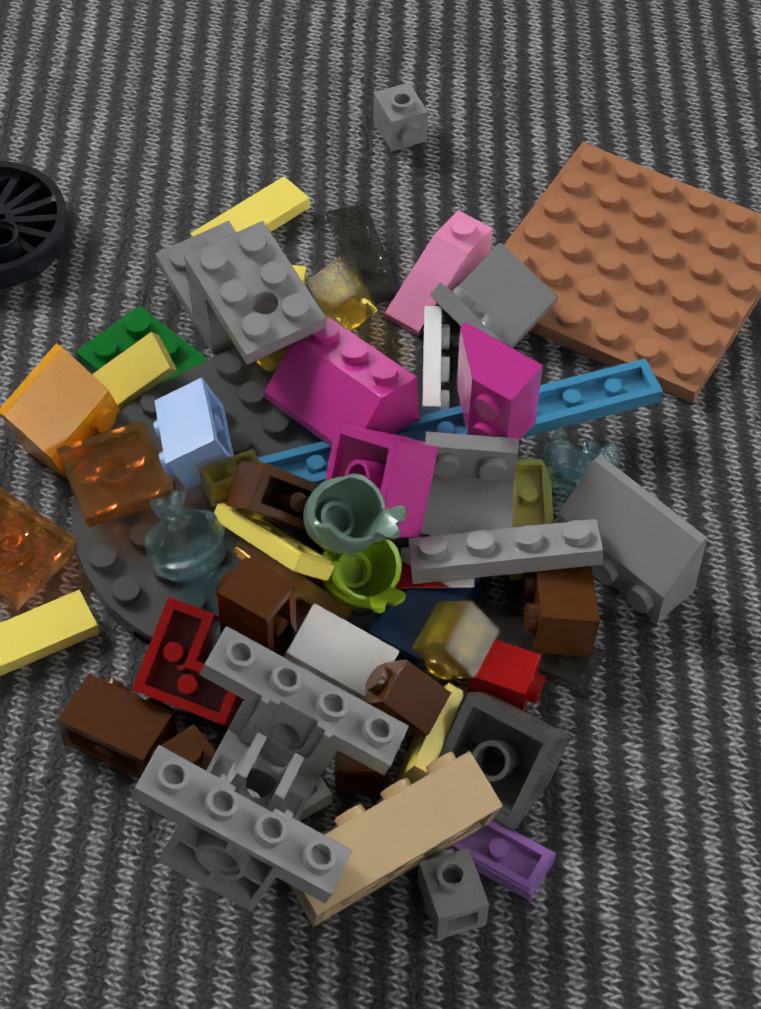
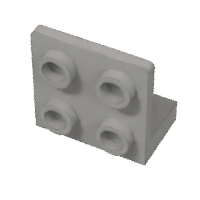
[429,243,558,348]
[420,431,519,537]

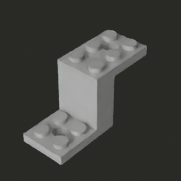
[155,221,327,365]

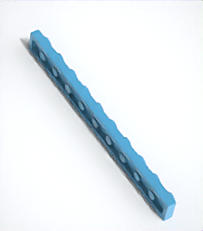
[222,358,663,496]

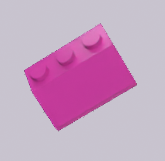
[264,317,419,447]

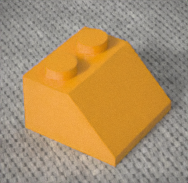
[0,344,121,478]

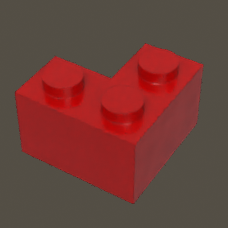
[132,596,242,727]

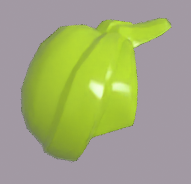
[321,539,406,614]

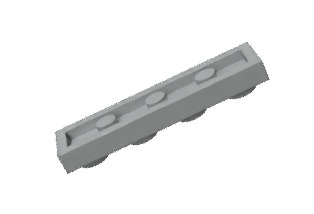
[409,519,604,584]

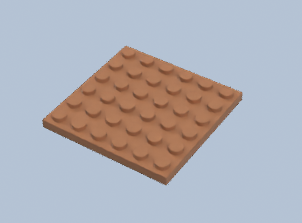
[504,142,761,403]

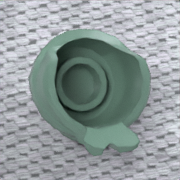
[303,473,407,554]

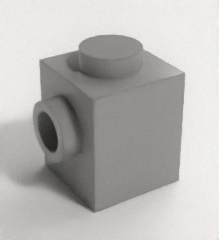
[374,83,428,152]
[418,848,489,940]

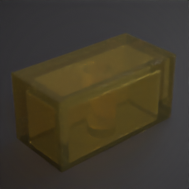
[199,449,261,507]

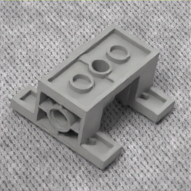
[130,626,409,912]

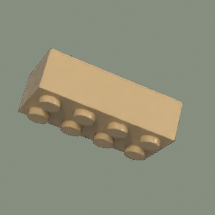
[289,751,503,927]

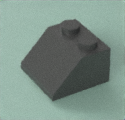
[438,691,572,831]

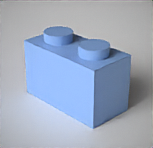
[153,377,236,490]

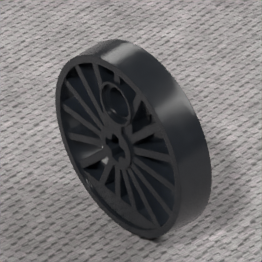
[0,161,67,289]

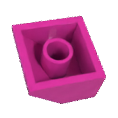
[457,322,543,441]
[325,423,439,538]

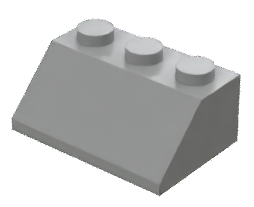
[557,455,707,623]

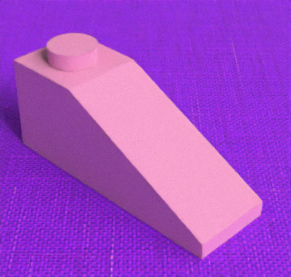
[385,210,492,337]

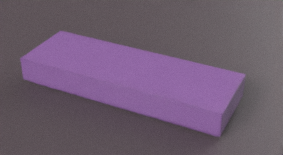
[447,820,556,901]

